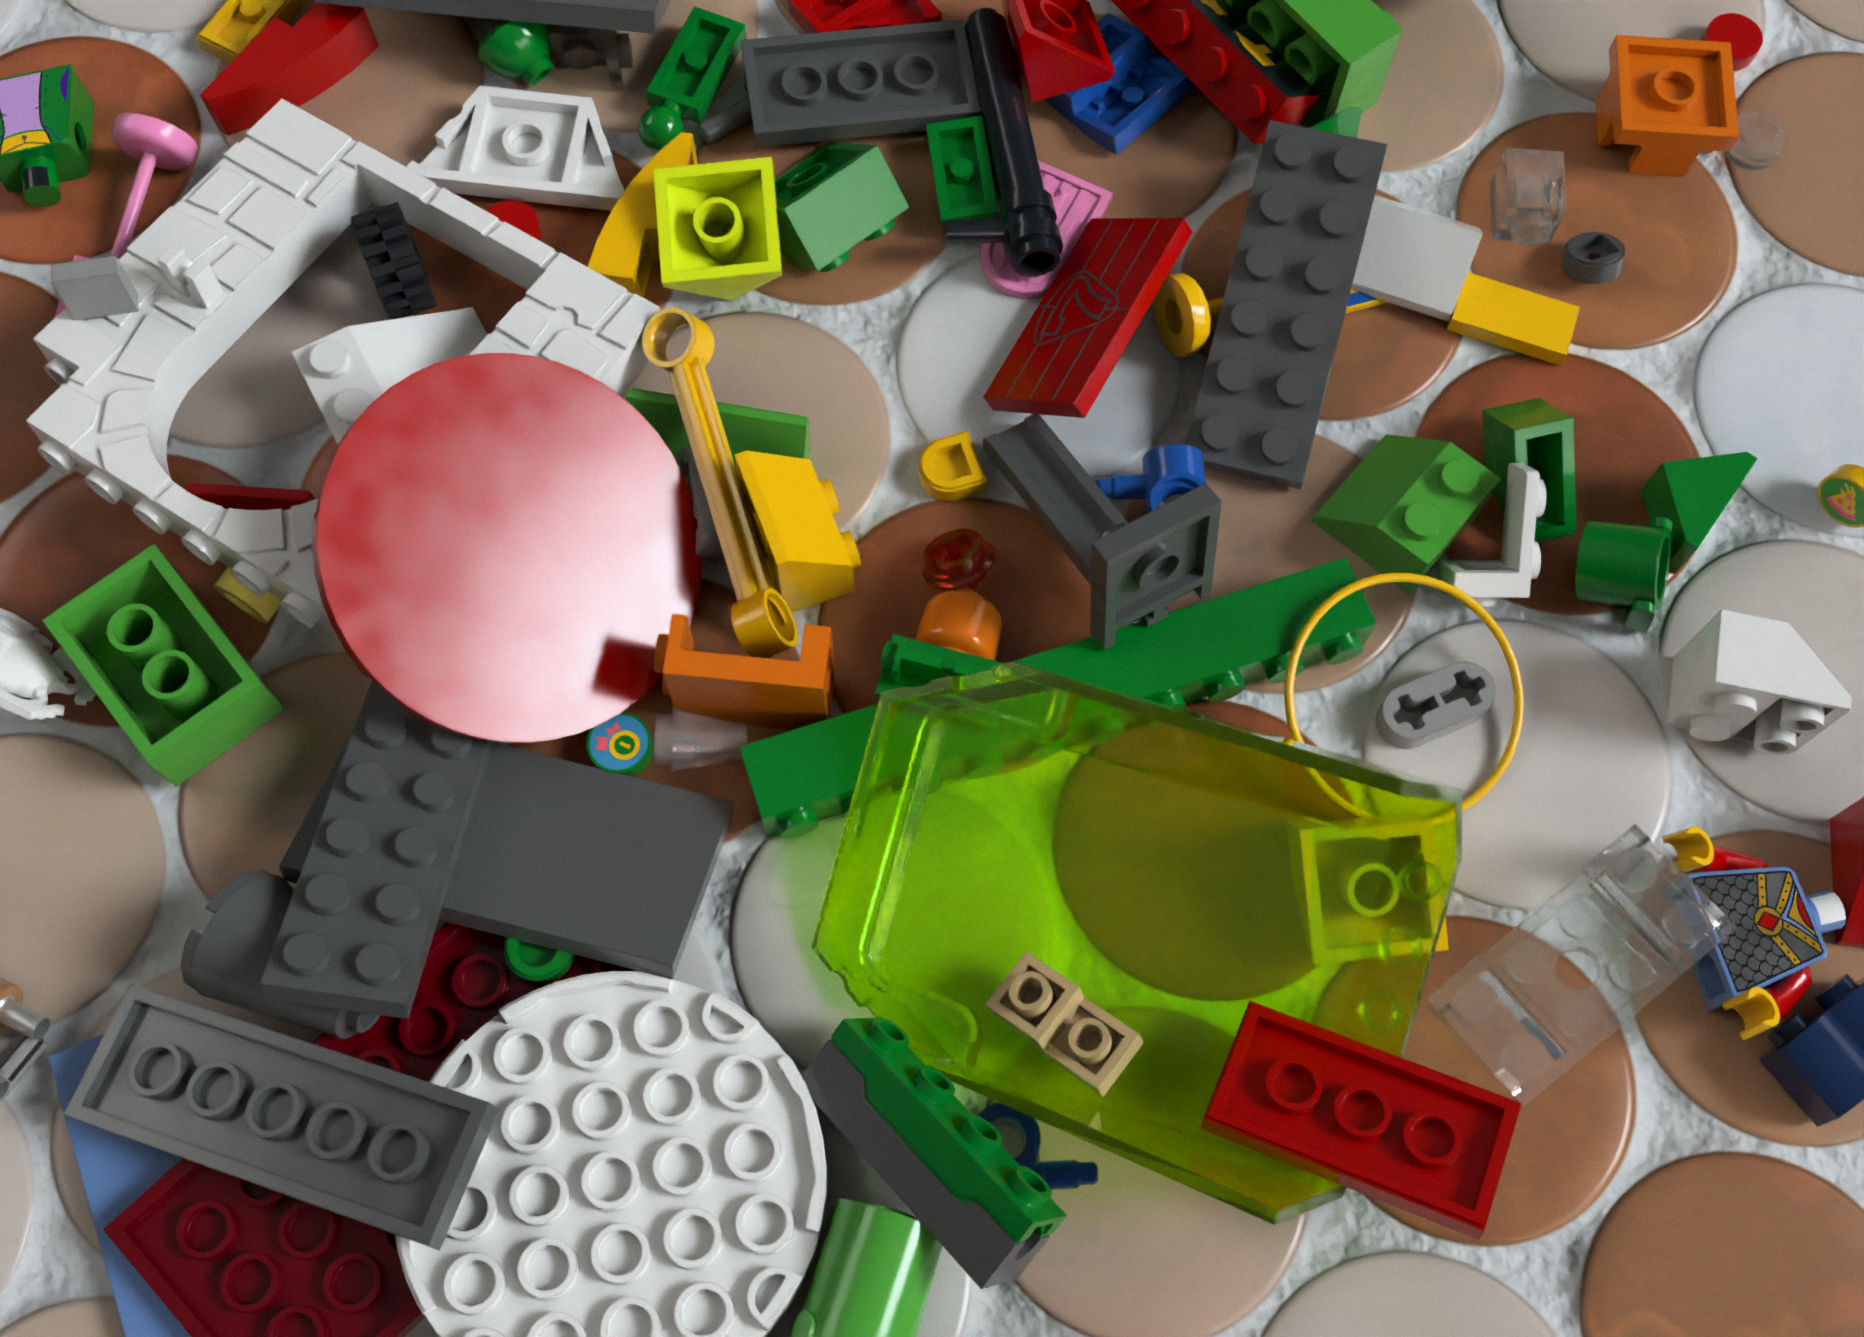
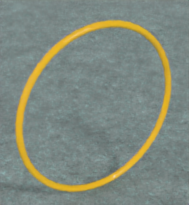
[1284,572,1524,822]

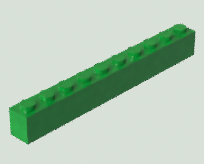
[739,557,1377,838]

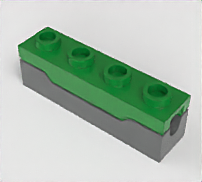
[802,1017,1067,1289]

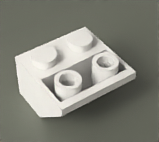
[1667,609,1852,755]

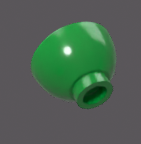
[478,20,554,87]

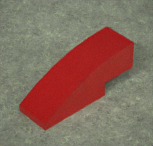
[200,3,379,136]

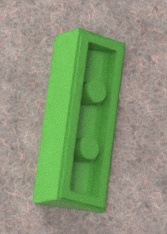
[625,388,811,469]

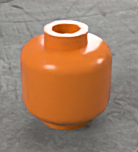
[915,589,1003,661]

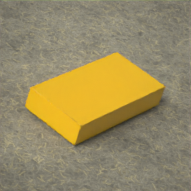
[1446,272,1580,365]

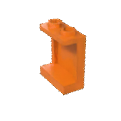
[654,614,836,730]

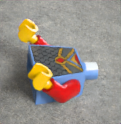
[1662,826,1846,1040]

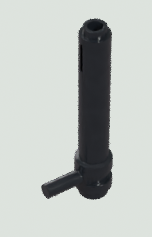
[941,8,1063,277]

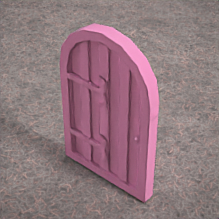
[980,160,1113,299]

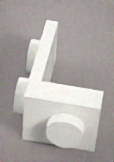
[1438,463,1546,607]

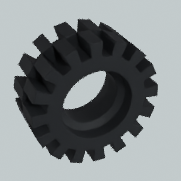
[351,202,437,319]

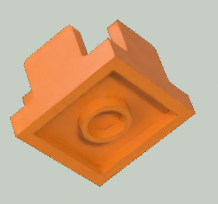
[1596,35,1739,177]

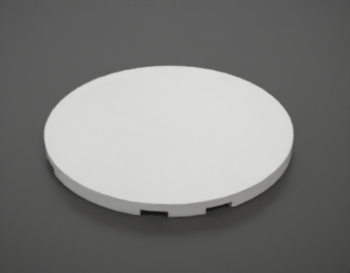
[395,971,827,1337]

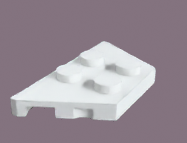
[406,86,625,211]

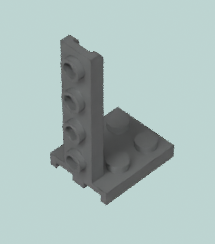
[983,414,1222,651]

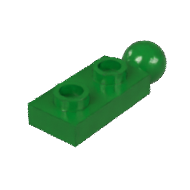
[638,6,747,152]

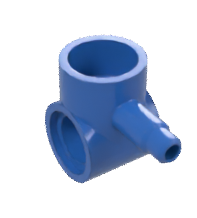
[1095,444,1206,514]

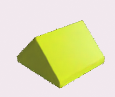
[653,157,782,301]

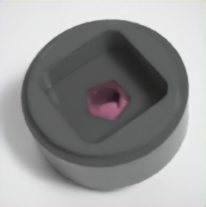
[1562,232,1626,284]

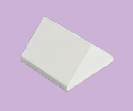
[1352,195,1483,322]

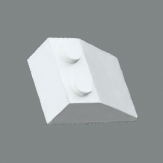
[291,307,488,444]

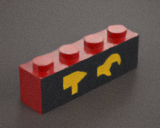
[1111,0,1321,144]

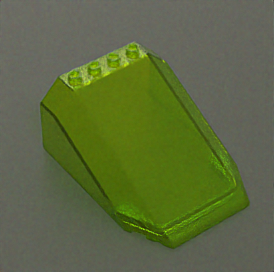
[811,661,1462,1225]

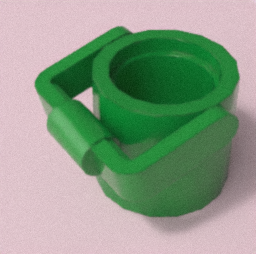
[1575,517,1673,633]

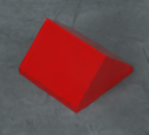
[1001,0,1116,103]

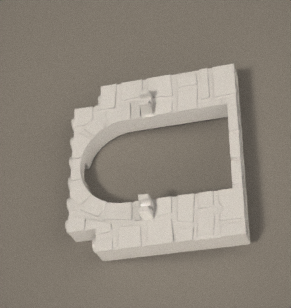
[26,99,661,634]

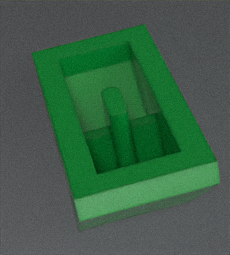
[1641,452,1758,574]

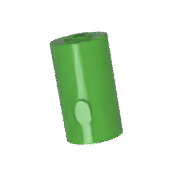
[791,1198,942,1337]

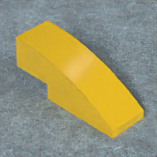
[588,132,698,298]

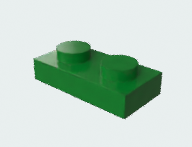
[926,116,998,229]

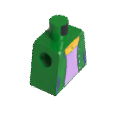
[0,64,94,207]

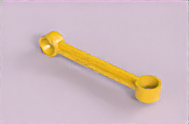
[642,307,798,658]

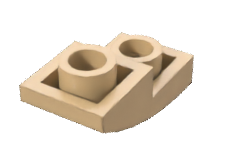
[985,951,1143,1098]

